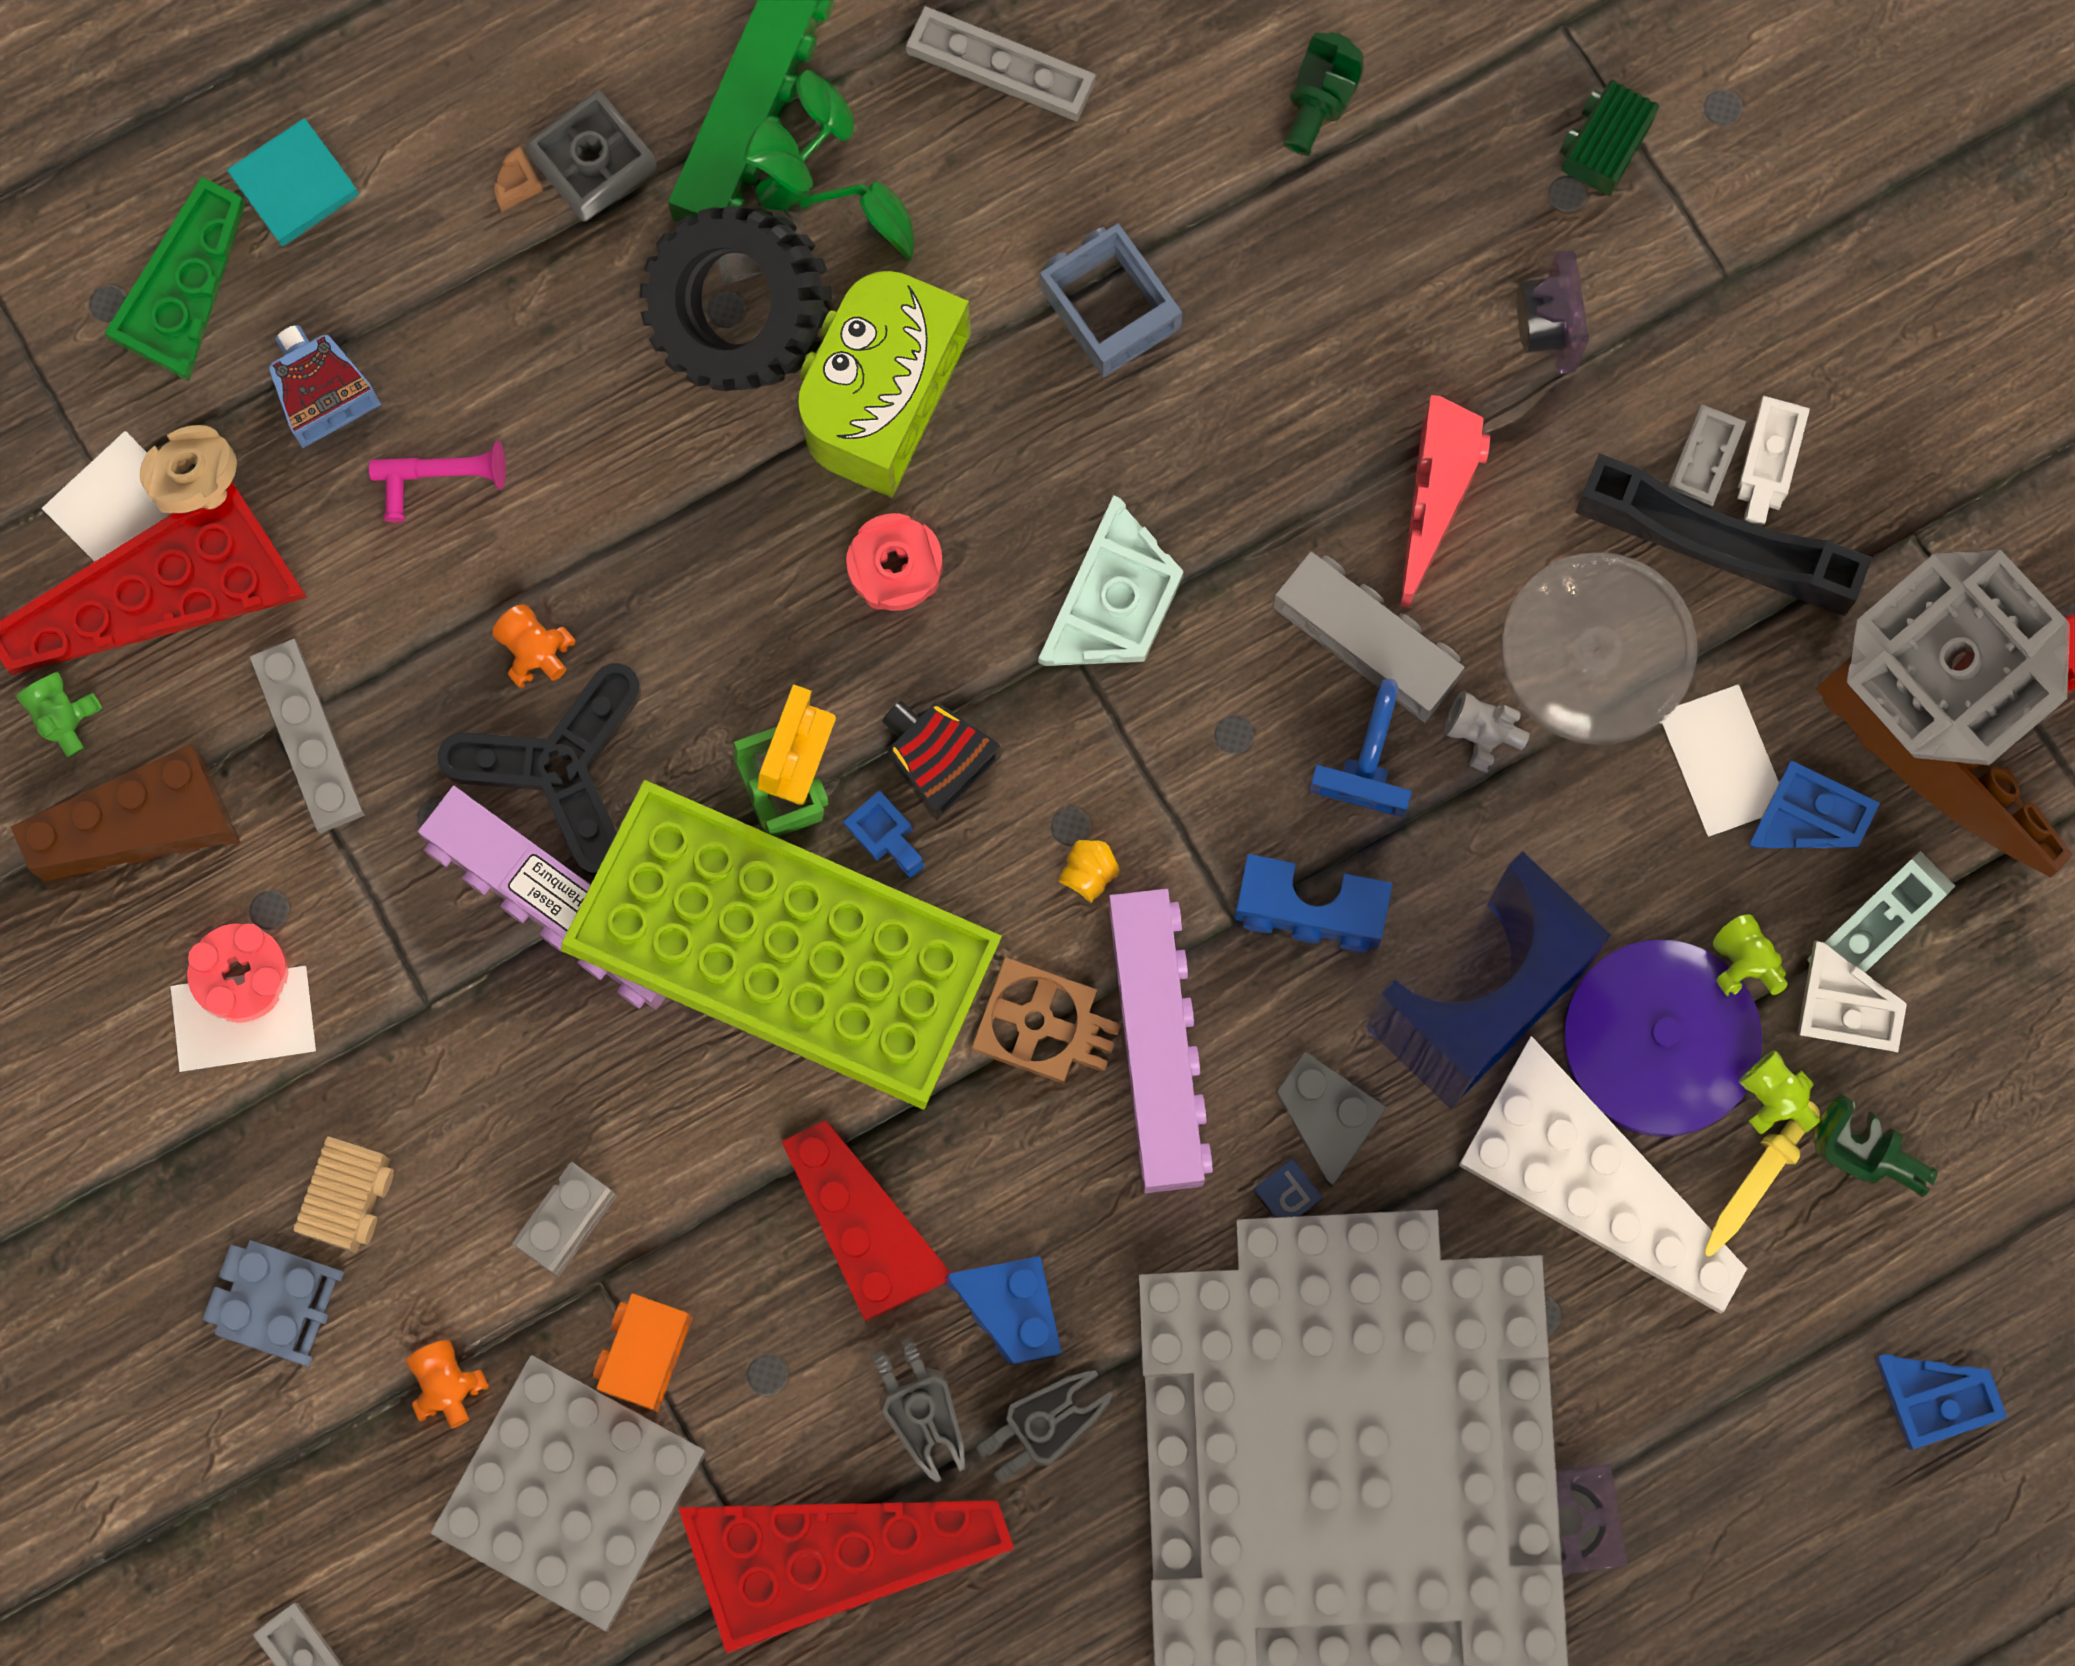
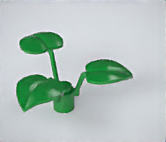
[743,70,914,262]

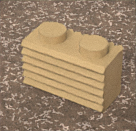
[294,1137,394,1253]

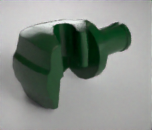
[1283,32,1364,156]
[1813,1094,1938,1197]

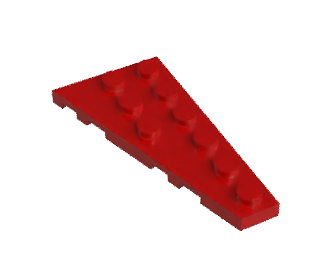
[0,482,307,675]
[678,1501,1015,1653]

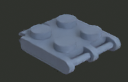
[202,1240,345,1367]

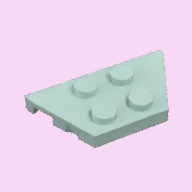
[1039,495,1183,666]

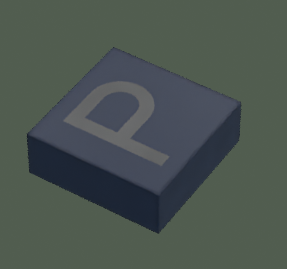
[1253,1159,1323,1218]

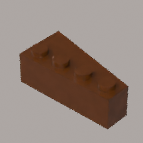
[10,744,241,882]

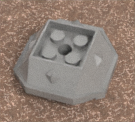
[1847,550,2070,765]

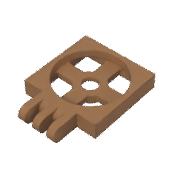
[972,957,1121,1084]

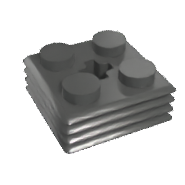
[526,90,656,221]

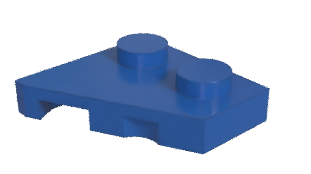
[945,1256,1062,1366]
[1874,1354,2007,1451]

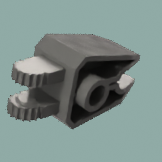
[872,1337,965,1482]
[976,1370,1113,1483]

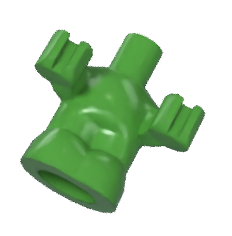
[15,672,102,758]

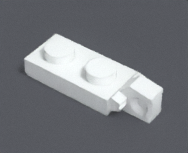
[1737,396,1810,527]

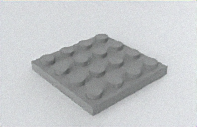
[430,1355,707,1631]

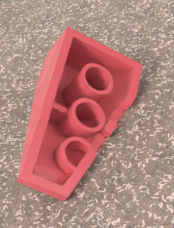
[1400,395,1490,607]

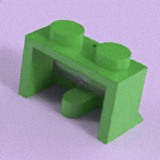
[733,727,828,838]

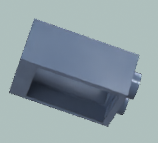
[1040,223,1182,378]

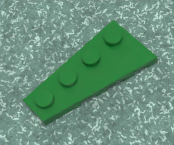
[104,177,246,382]

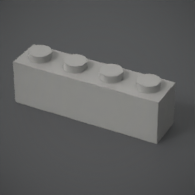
[1273,551,1465,723]

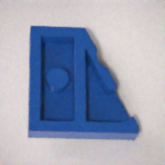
[1748,760,1880,848]

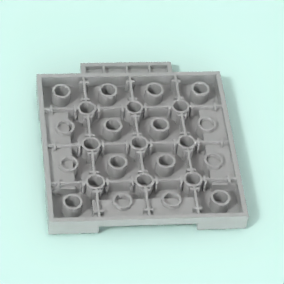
[1139,1210,1568,1666]

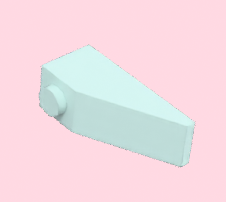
[1807,851,1955,973]

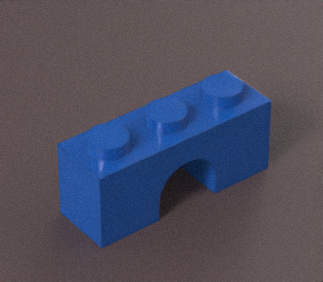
[1234,854,1393,953]

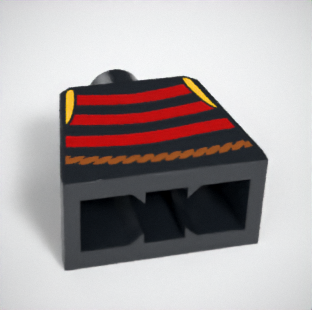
[882,701,1001,821]

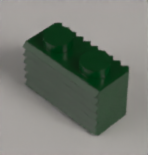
[1559,80,1660,197]

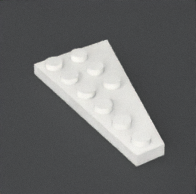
[1459,1036,1747,1314]

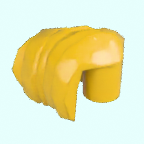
[1058,840,1120,903]

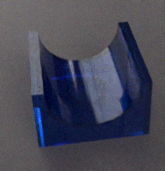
[1366,851,1612,1109]

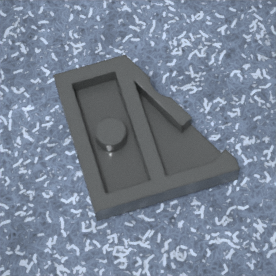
[1276,1052,1387,1187]

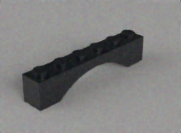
[1575,453,1872,617]

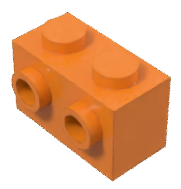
[593,1293,693,1412]

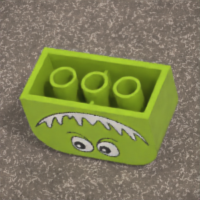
[799,271,971,498]

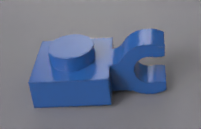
[843,790,925,879]

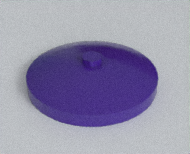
[1563,940,1762,1137]

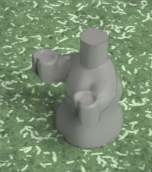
[1444,691,1530,773]

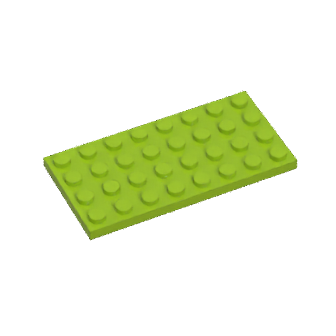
[561,780,1002,1110]

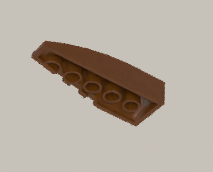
[1816,656,2073,878]

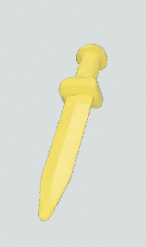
[1704,1101,1820,1256]

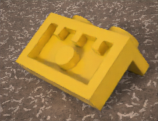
[757,684,836,805]

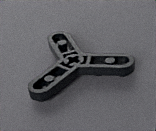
[438,663,641,876]

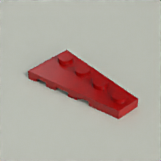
[781,1120,951,1322]

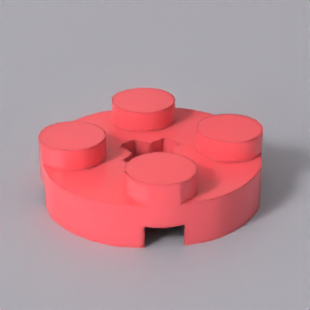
[846,513,943,611]
[187,923,289,1023]

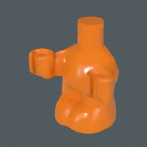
[492,604,576,688]
[406,1340,489,1428]

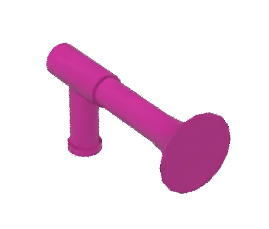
[369,440,506,523]

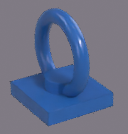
[1309,678,1412,818]

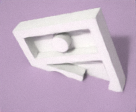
[1797,941,1907,1052]

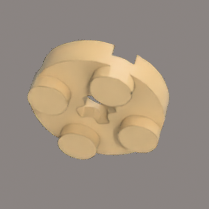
[140,425,237,513]

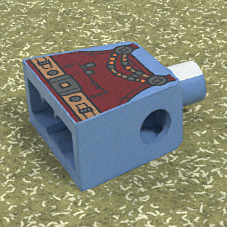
[269,325,381,448]

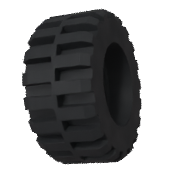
[639,206,832,391]

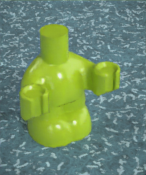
[1713,914,1788,996]
[1738,1050,1820,1134]

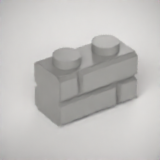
[512,1162,617,1277]

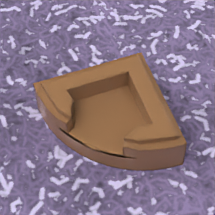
[495,146,543,212]

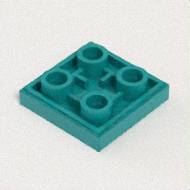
[227,118,359,247]

